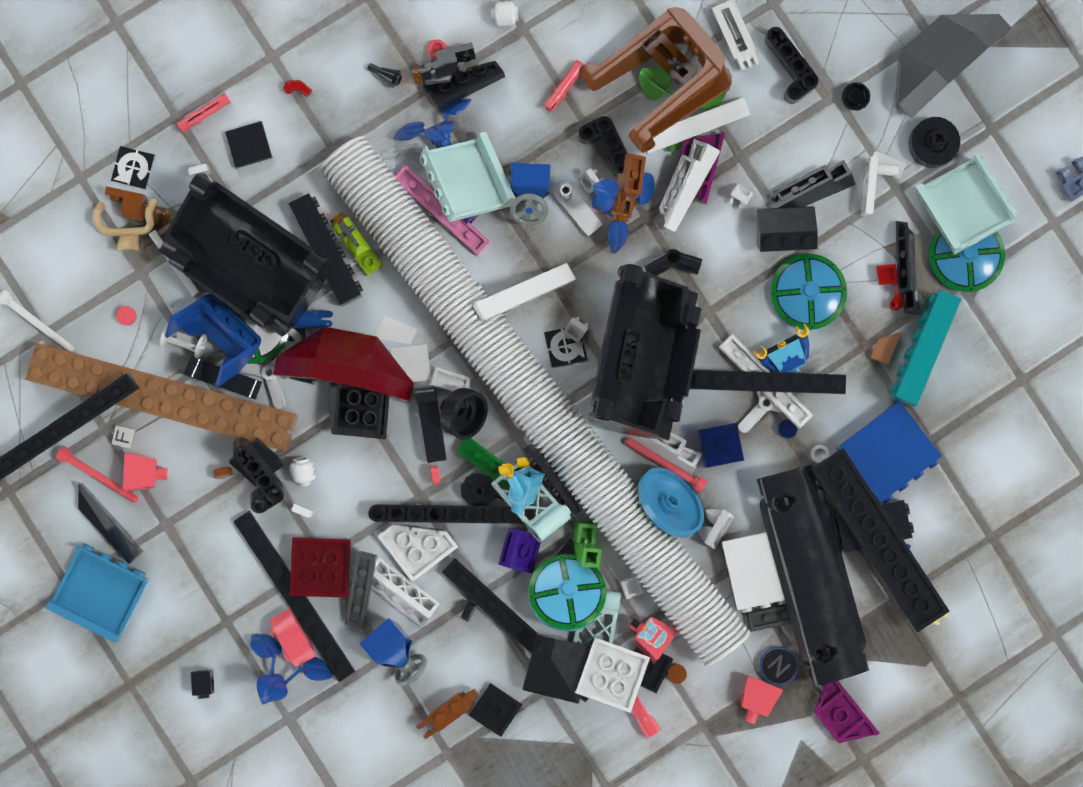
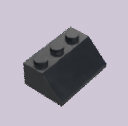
[757,206,818,252]

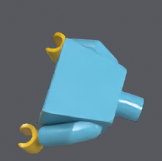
[499,457,545,515]

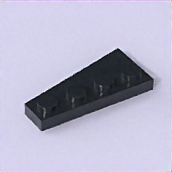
[420,61,505,111]
[524,445,581,515]

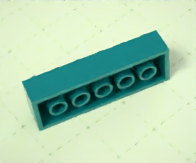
[888,290,961,408]

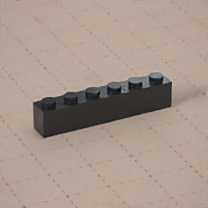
[288,193,364,307]

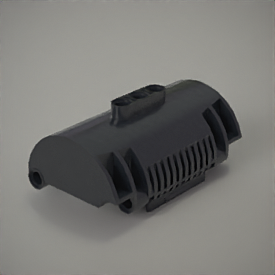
[159,173,331,337]
[588,264,702,440]

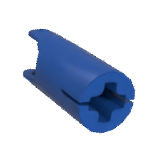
[293,310,333,328]

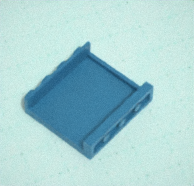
[46,543,149,643]

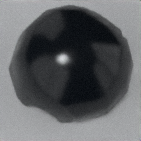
[842,82,871,111]

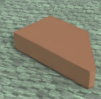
[870,332,902,365]

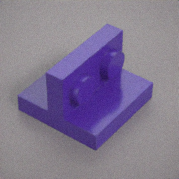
[498,527,541,574]

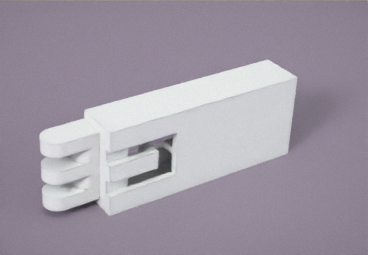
[711,0,759,71]

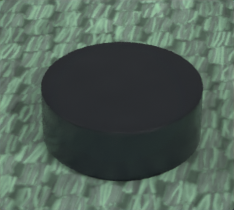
[461,602,476,622]

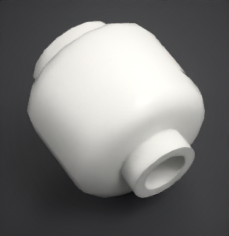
[491,1,519,27]
[289,457,316,486]

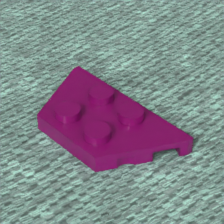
[677,132,725,204]
[813,681,880,743]

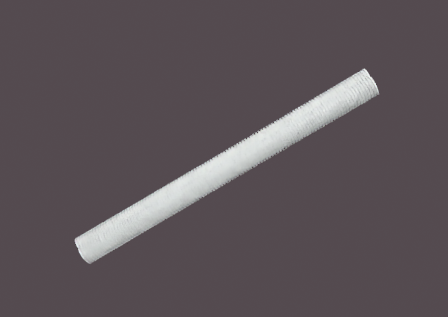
[320,136,751,667]

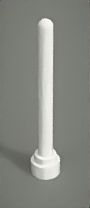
[0,289,75,352]

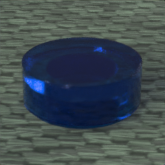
[778,419,798,439]

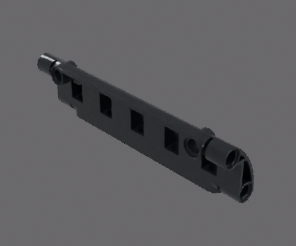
[756,464,869,686]

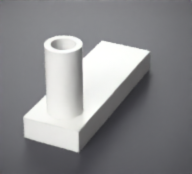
[860,157,899,217]
[552,181,603,237]

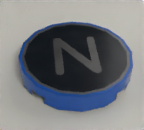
[760,646,798,686]

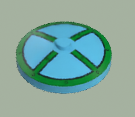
[529,554,606,631]

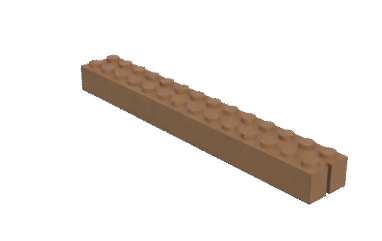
[25,343,298,452]

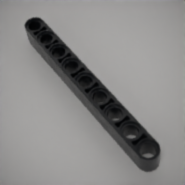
[368,504,540,524]

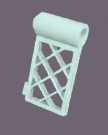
[491,463,571,542]
[574,590,621,645]

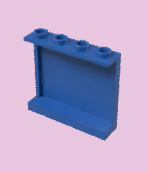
[836,401,942,504]

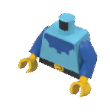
[753,324,810,373]

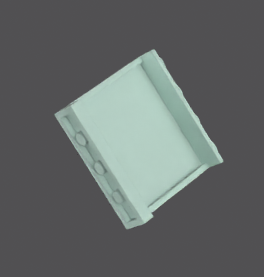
[420,132,515,222]
[916,153,1017,255]

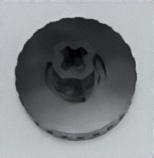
[908,117,961,168]
[440,387,488,440]

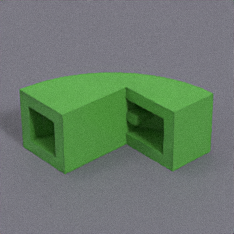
[574,520,602,568]

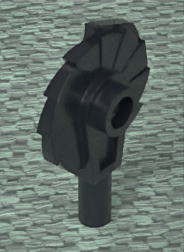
[461,472,508,506]

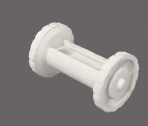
[159,323,207,359]

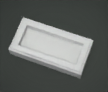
[430,367,472,392]

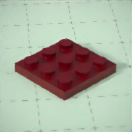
[290,537,351,598]

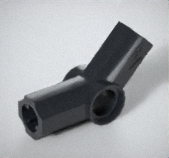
[643,249,703,276]

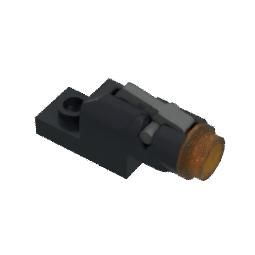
[412,42,476,85]

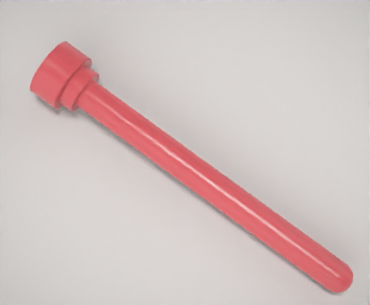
[624,438,707,494]
[55,446,138,503]

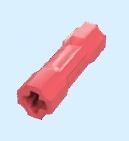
[632,693,661,739]

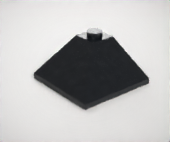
[327,382,390,439]
[522,633,591,704]

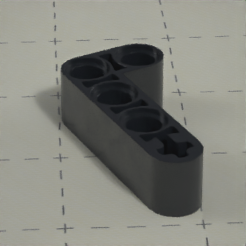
[765,27,819,104]
[578,116,628,174]
[182,356,262,400]
[415,385,447,463]
[233,437,284,513]

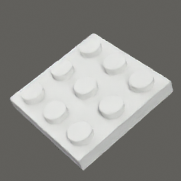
[575,638,650,713]

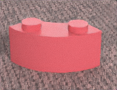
[269,608,316,667]

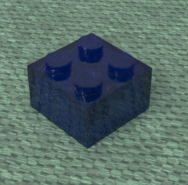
[697,423,744,468]

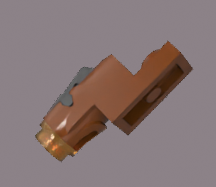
[612,153,646,222]
[105,186,170,227]

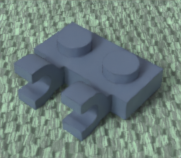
[1056,156,1083,202]

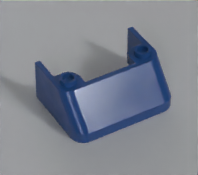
[165,294,261,387]

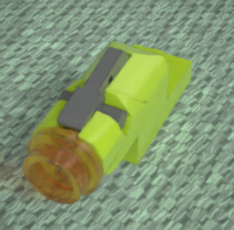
[330,212,383,276]

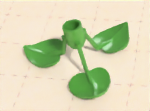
[639,67,727,152]

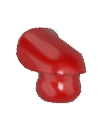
[283,80,313,97]
[889,284,904,311]

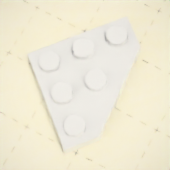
[377,525,458,582]

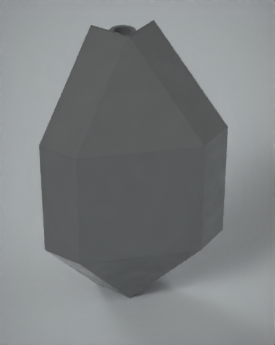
[895,14,1012,118]

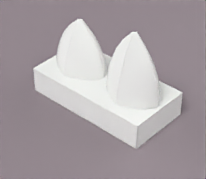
[698,509,734,550]

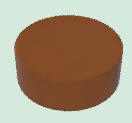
[213,467,233,479]
[667,664,687,684]

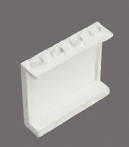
[721,532,786,613]

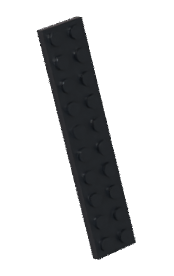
[810,448,950,633]

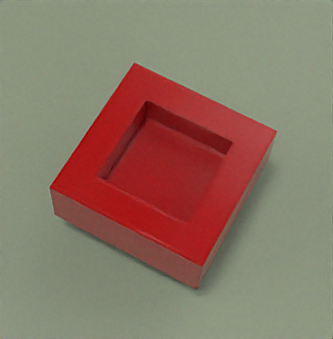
[876,264,897,286]

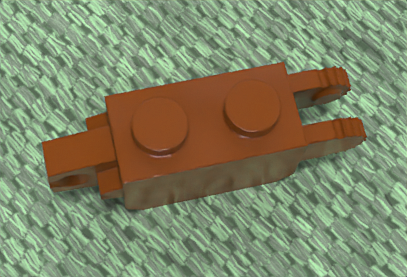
[416,688,479,739]

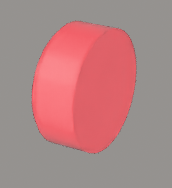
[428,39,447,60]
[116,306,137,326]
[430,465,441,485]

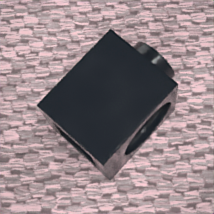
[191,669,215,699]

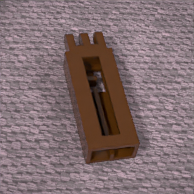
[641,28,697,86]

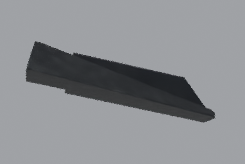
[770,160,856,208]
[896,221,921,315]
[78,483,144,565]

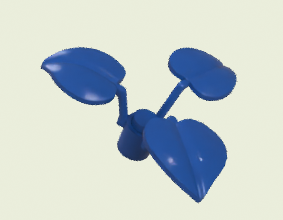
[393,98,472,148]
[592,173,655,254]
[250,634,334,705]

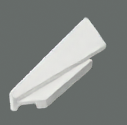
[659,139,720,232]
[618,432,702,476]

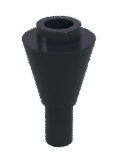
[367,63,402,88]

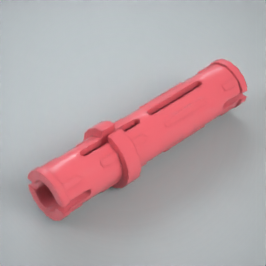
[543,60,585,113]
[177,92,231,133]

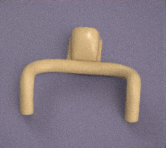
[92,198,158,252]

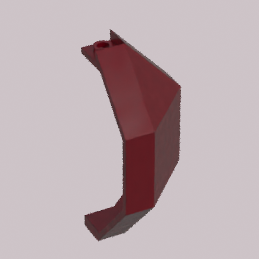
[273,326,413,403]

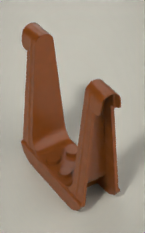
[580,7,732,153]

